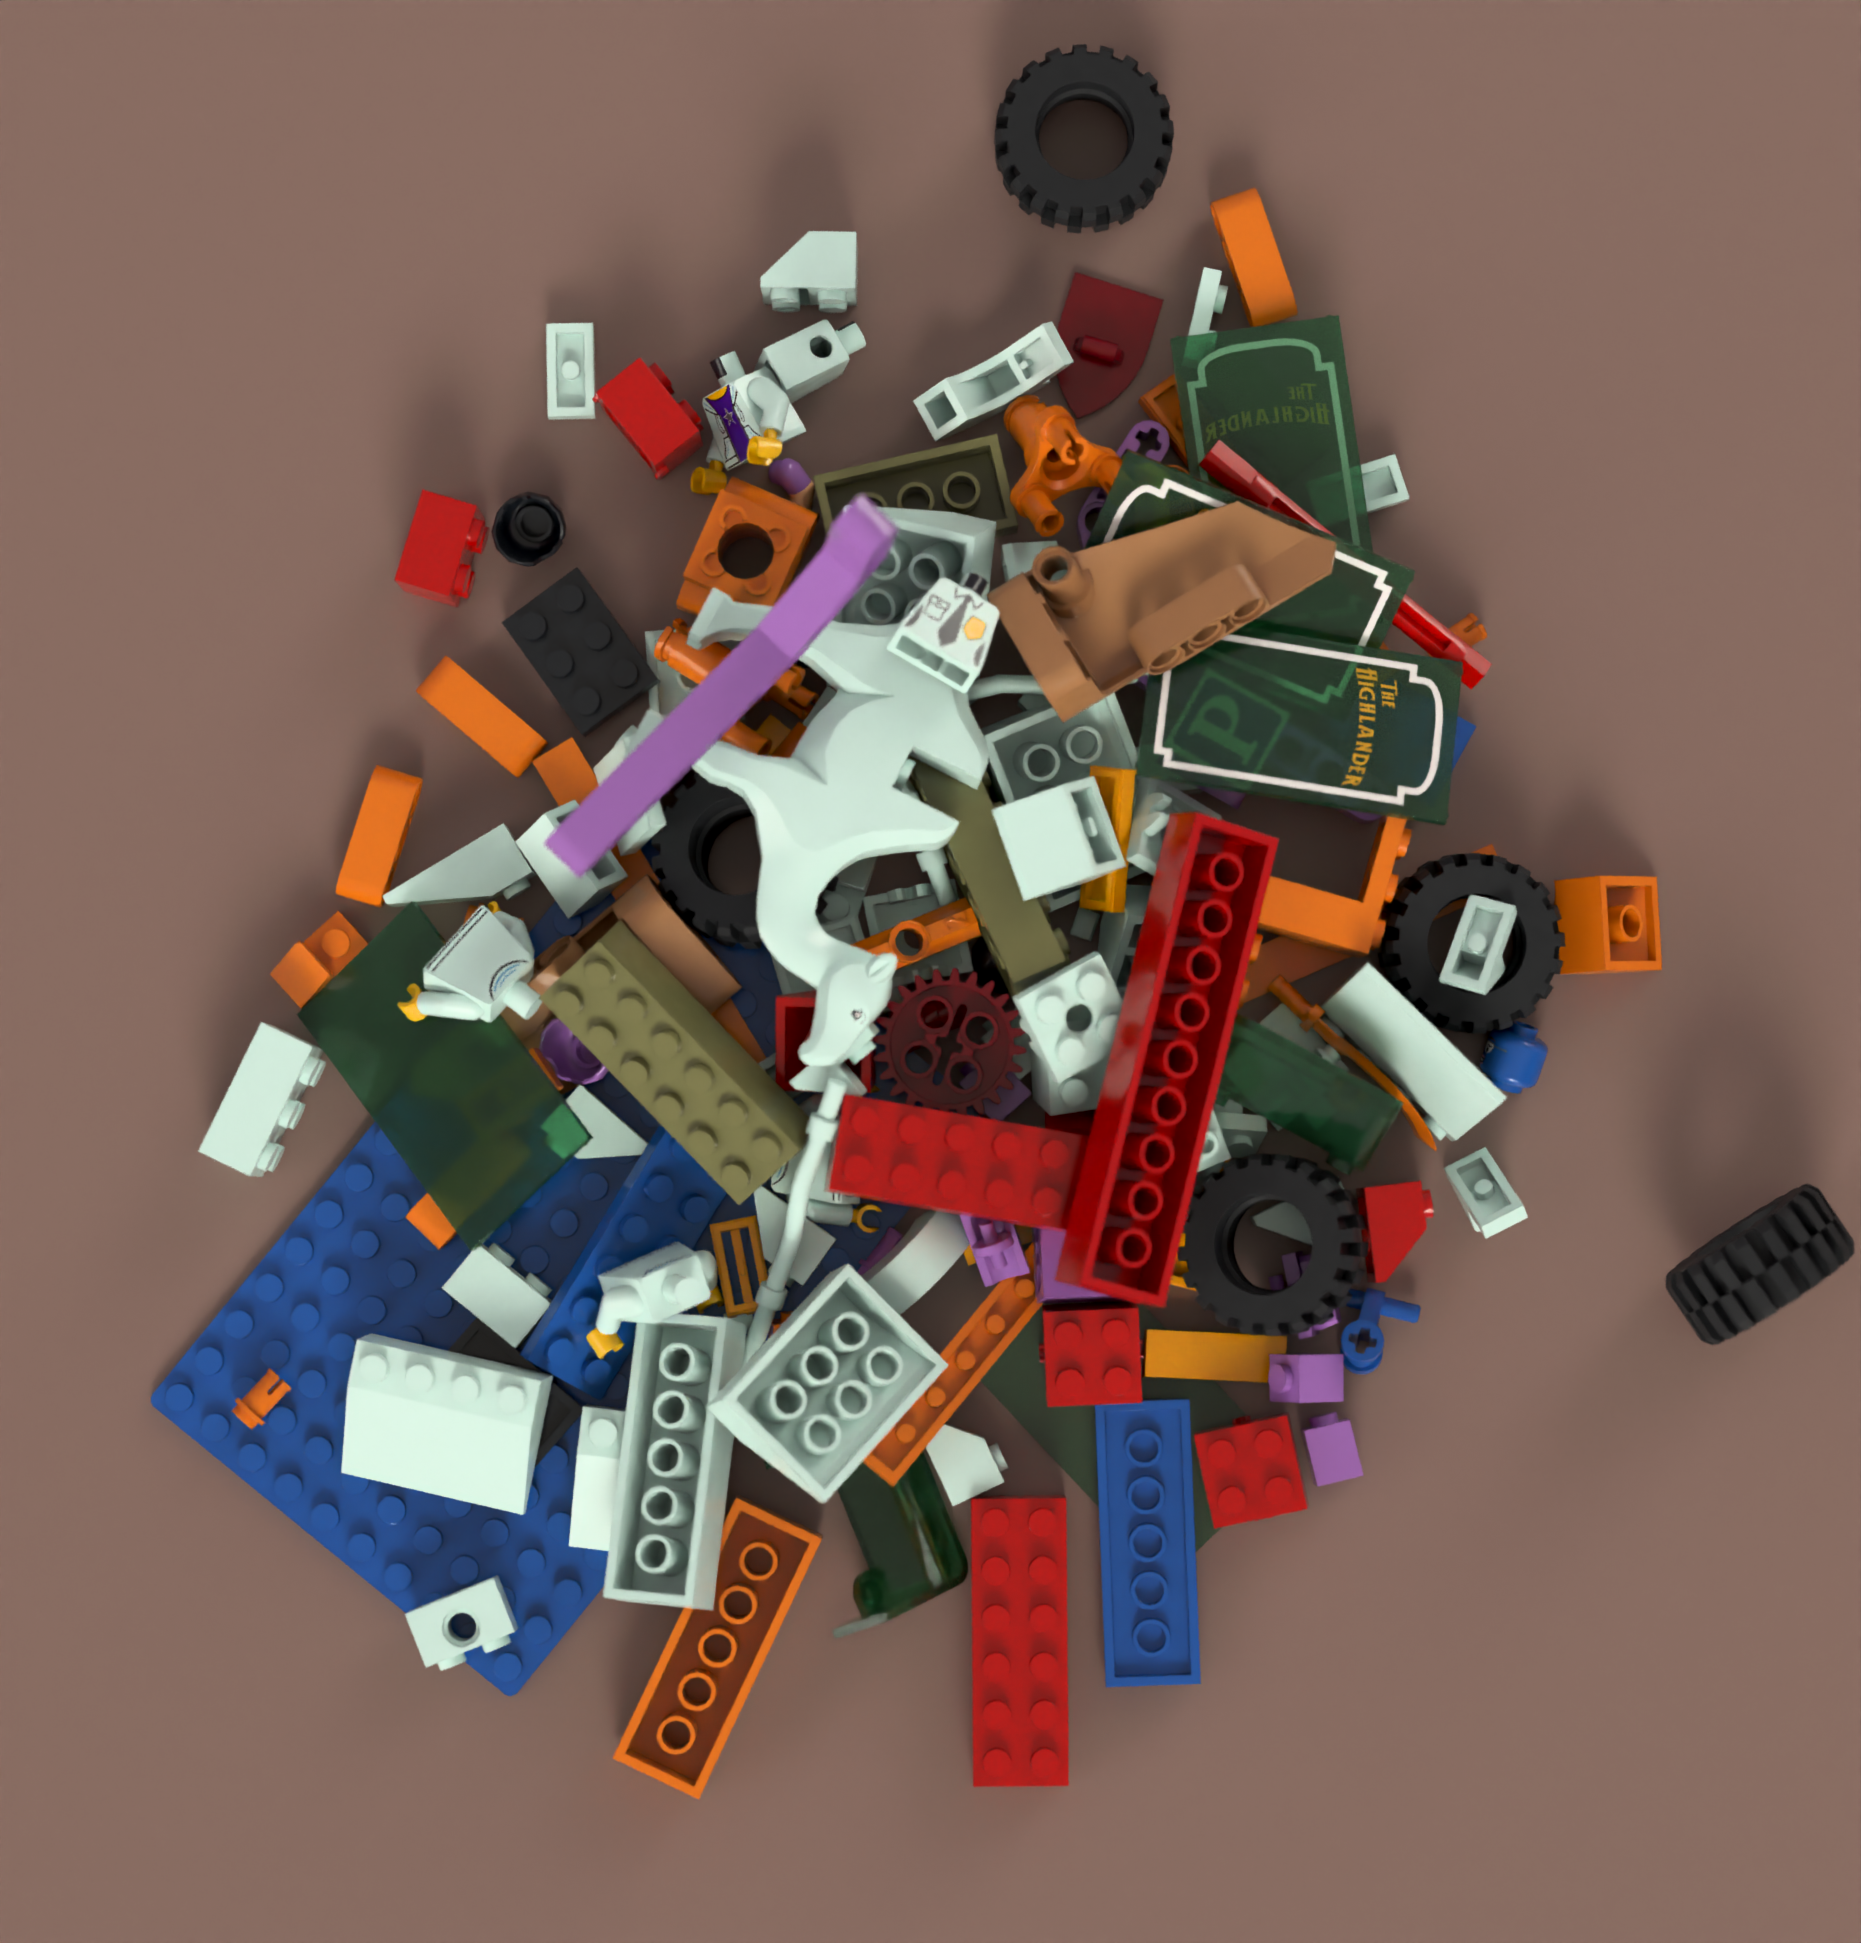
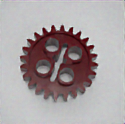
[873,968,1027,1115]

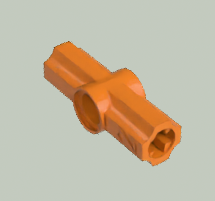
[850,897,981,971]

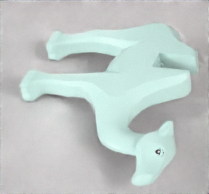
[623,587,988,1066]

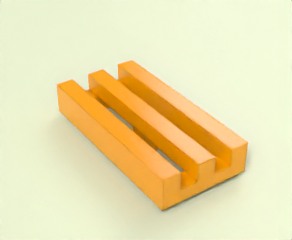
[709,1215,768,1319]

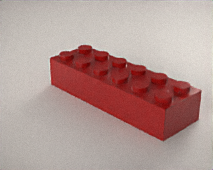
[824,1094,1090,1233]
[971,1495,1069,1787]

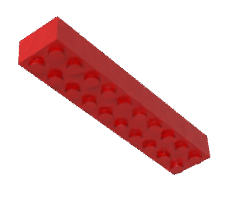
[1054,812,1279,1307]

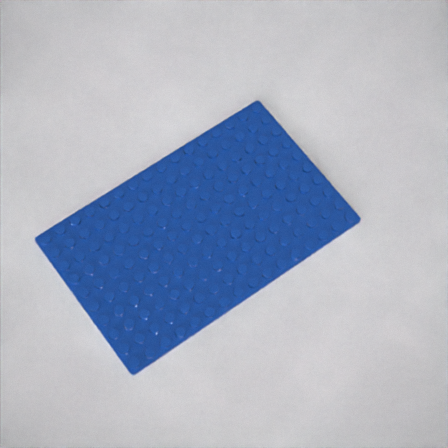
[151,839,984,1696]

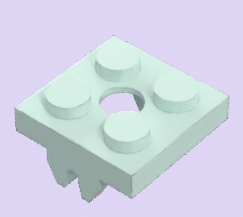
[1126,774,1222,876]
[862,879,973,988]
[1012,951,1123,1083]

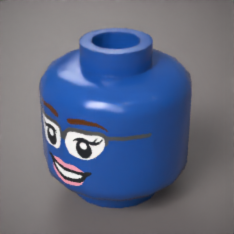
[1479,1020,1548,1094]

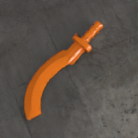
[1267,974,1437,1151]

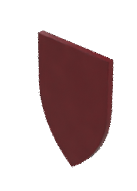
[1056,272,1164,419]

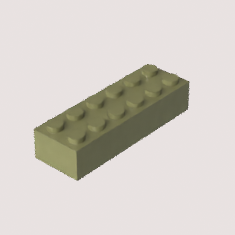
[908,755,1071,1005]
[539,921,810,1205]

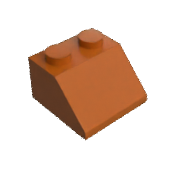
[1554,876,1662,974]

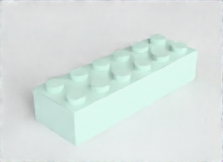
[603,1314,747,1611]

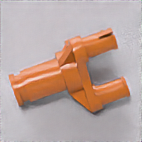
[1003,395,1138,537]
[654,618,819,756]

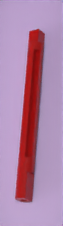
[1198,440,1492,690]

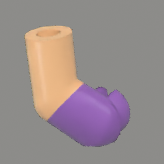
[768,458,815,510]

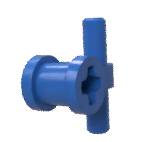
[1340,1287,1421,1374]

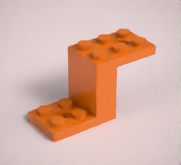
[1237,811,1412,1010]

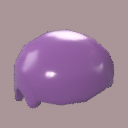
[539,1018,609,1085]

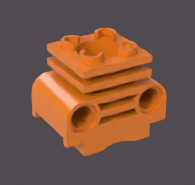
[676,476,820,617]

